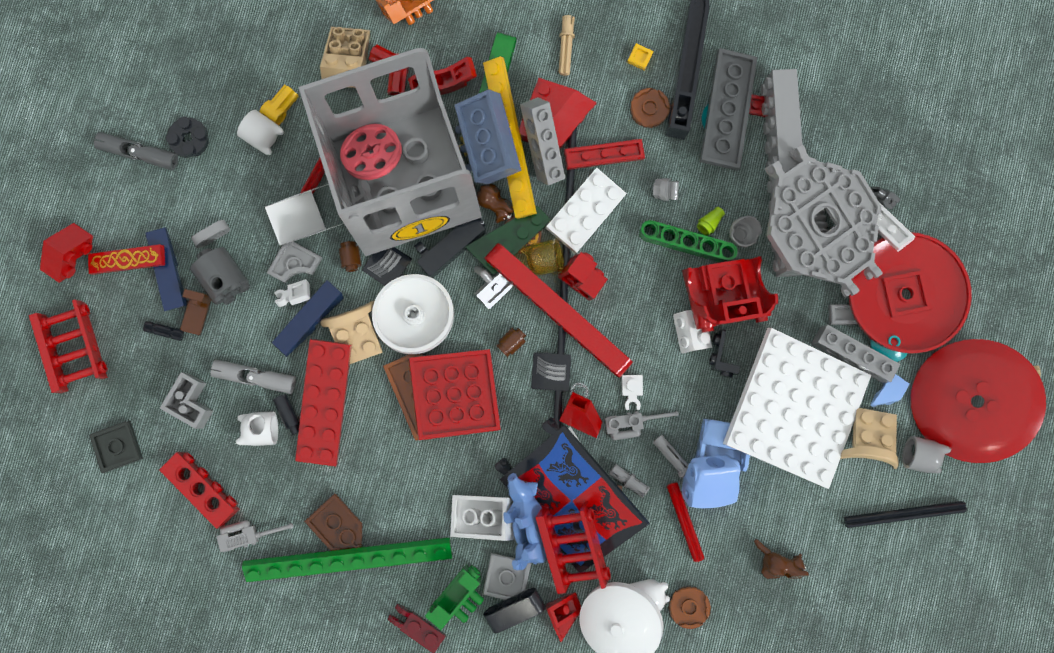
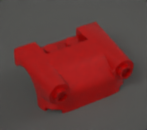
[682,256,778,333]

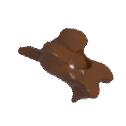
[476,184,514,223]
[754,539,809,579]

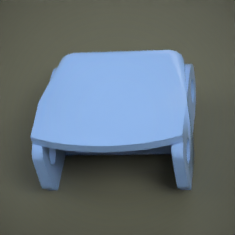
[695,419,750,472]
[681,455,740,508]

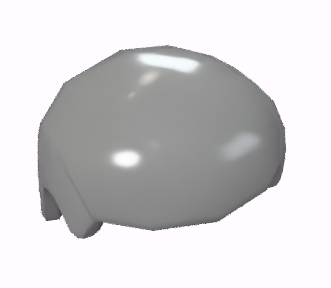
[729,215,762,248]

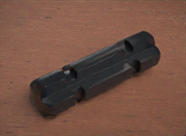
[143,321,184,341]

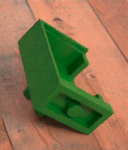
[425,564,484,630]

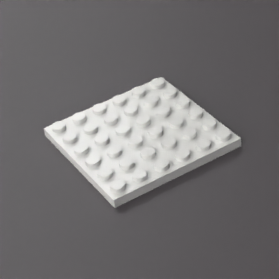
[723,328,871,489]

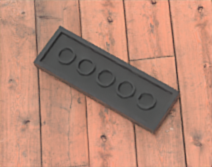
[699,48,757,171]

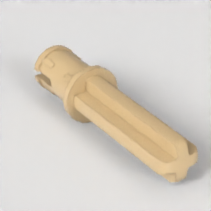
[559,15,575,76]

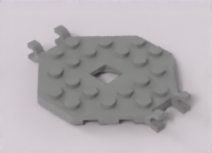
[764,144,883,297]

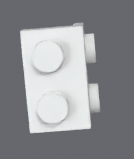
[673,310,712,353]

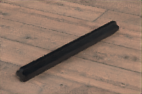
[844,501,967,528]

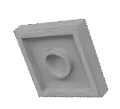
[482,553,531,600]

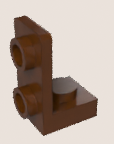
[180,289,211,335]

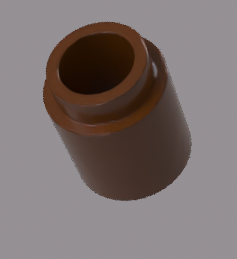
[339,241,362,272]
[496,328,526,357]

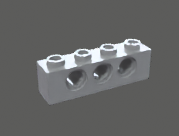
[520,97,565,186]
[811,324,900,383]

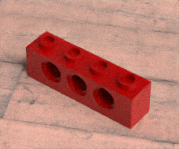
[159,452,240,529]

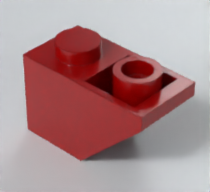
[559,392,602,438]

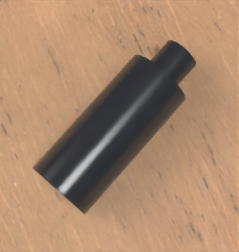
[273,394,300,435]

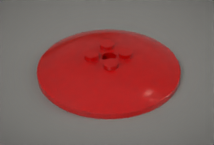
[848,232,972,353]
[911,339,1046,463]

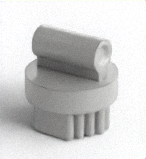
[653,178,679,201]

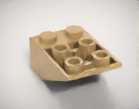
[320,27,370,88]

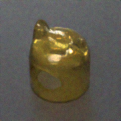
[520,239,564,276]

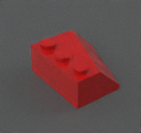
[519,78,597,150]

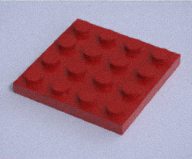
[408,349,501,441]

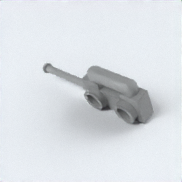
[604,411,679,440]
[216,520,293,552]

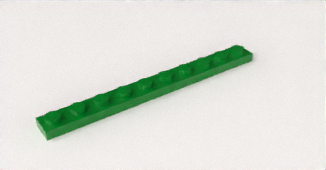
[242,537,452,582]

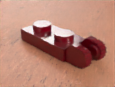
[387,604,446,653]

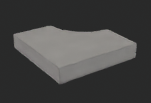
[267,242,322,283]

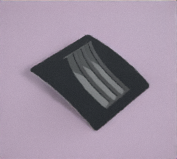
[362,247,412,286]
[531,353,571,391]

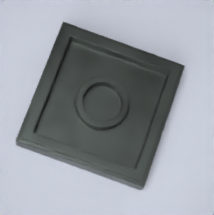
[89,421,143,473]

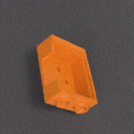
[376,0,433,25]

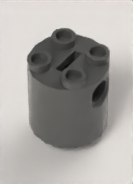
[190,247,251,305]

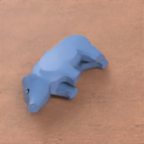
[503,473,547,570]

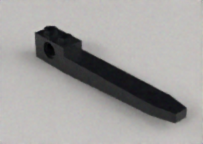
[665,0,710,140]

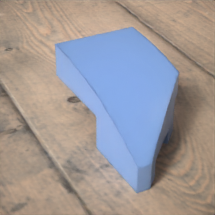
[870,374,909,407]

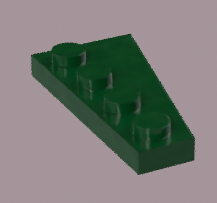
[466,206,551,276]

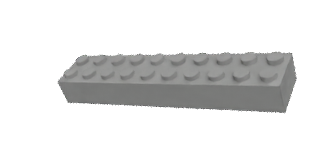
[760,69,802,277]

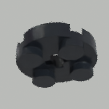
[166,116,209,158]

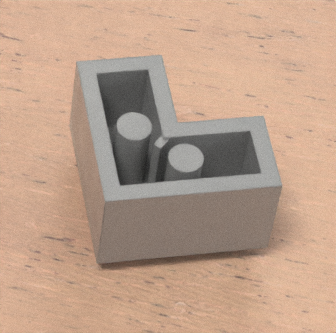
[160,372,213,429]

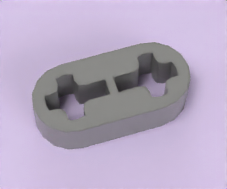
[191,220,230,248]

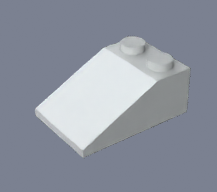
[450,495,515,541]

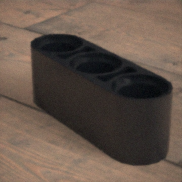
[483,588,546,634]

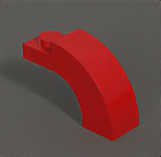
[408,57,477,95]

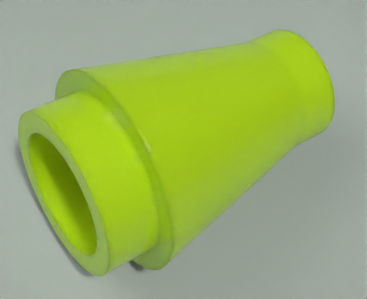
[696,207,725,236]

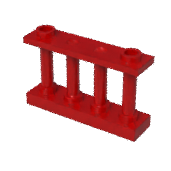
[29,300,107,394]
[535,502,611,594]

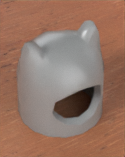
[902,436,951,474]

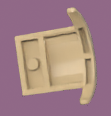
[320,301,383,364]
[840,408,899,469]

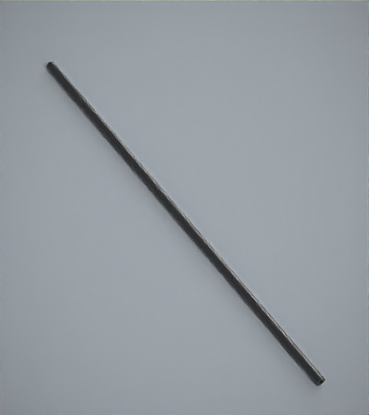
[553,127,577,429]

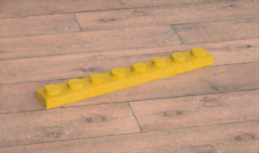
[483,56,537,219]

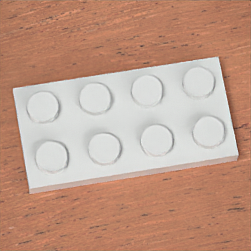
[545,168,627,254]

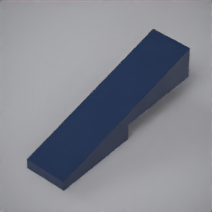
[145,227,188,311]
[272,280,344,357]

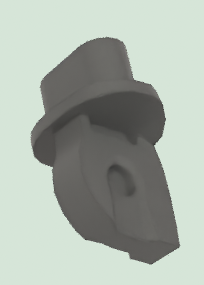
[871,187,901,209]

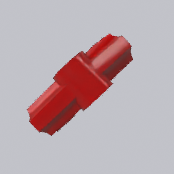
[368,44,409,96]

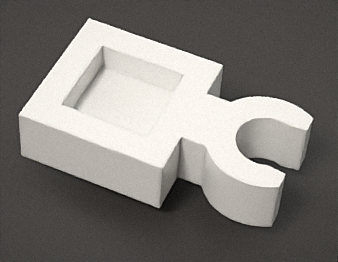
[275,279,311,307]
[621,375,643,410]

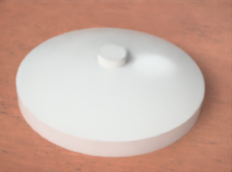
[372,274,454,354]
[579,582,663,653]

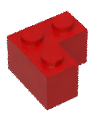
[40,223,93,283]
[557,252,608,301]

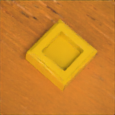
[627,43,654,71]

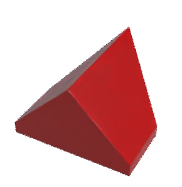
[546,592,581,642]

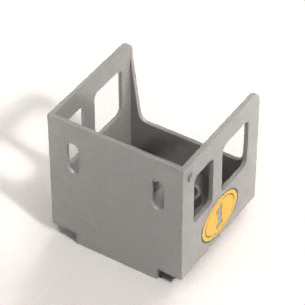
[298,48,482,256]

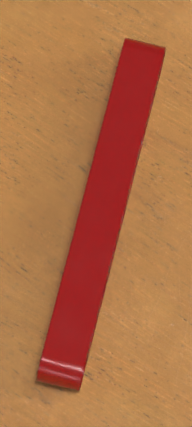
[484,243,633,378]

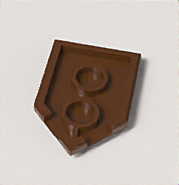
[304,493,363,551]

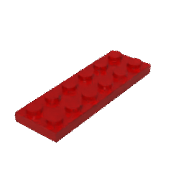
[295,339,352,467]

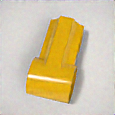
[259,84,299,126]

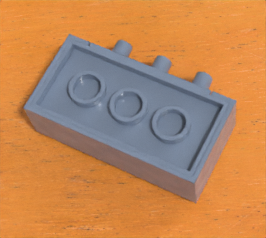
[455,89,521,185]

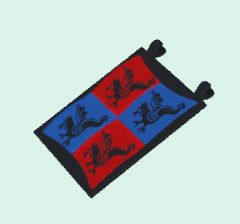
[495,417,649,573]

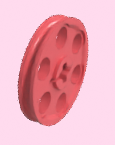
[340,124,402,180]

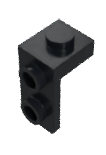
[709,329,740,378]

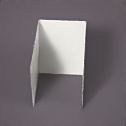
[265,184,344,246]

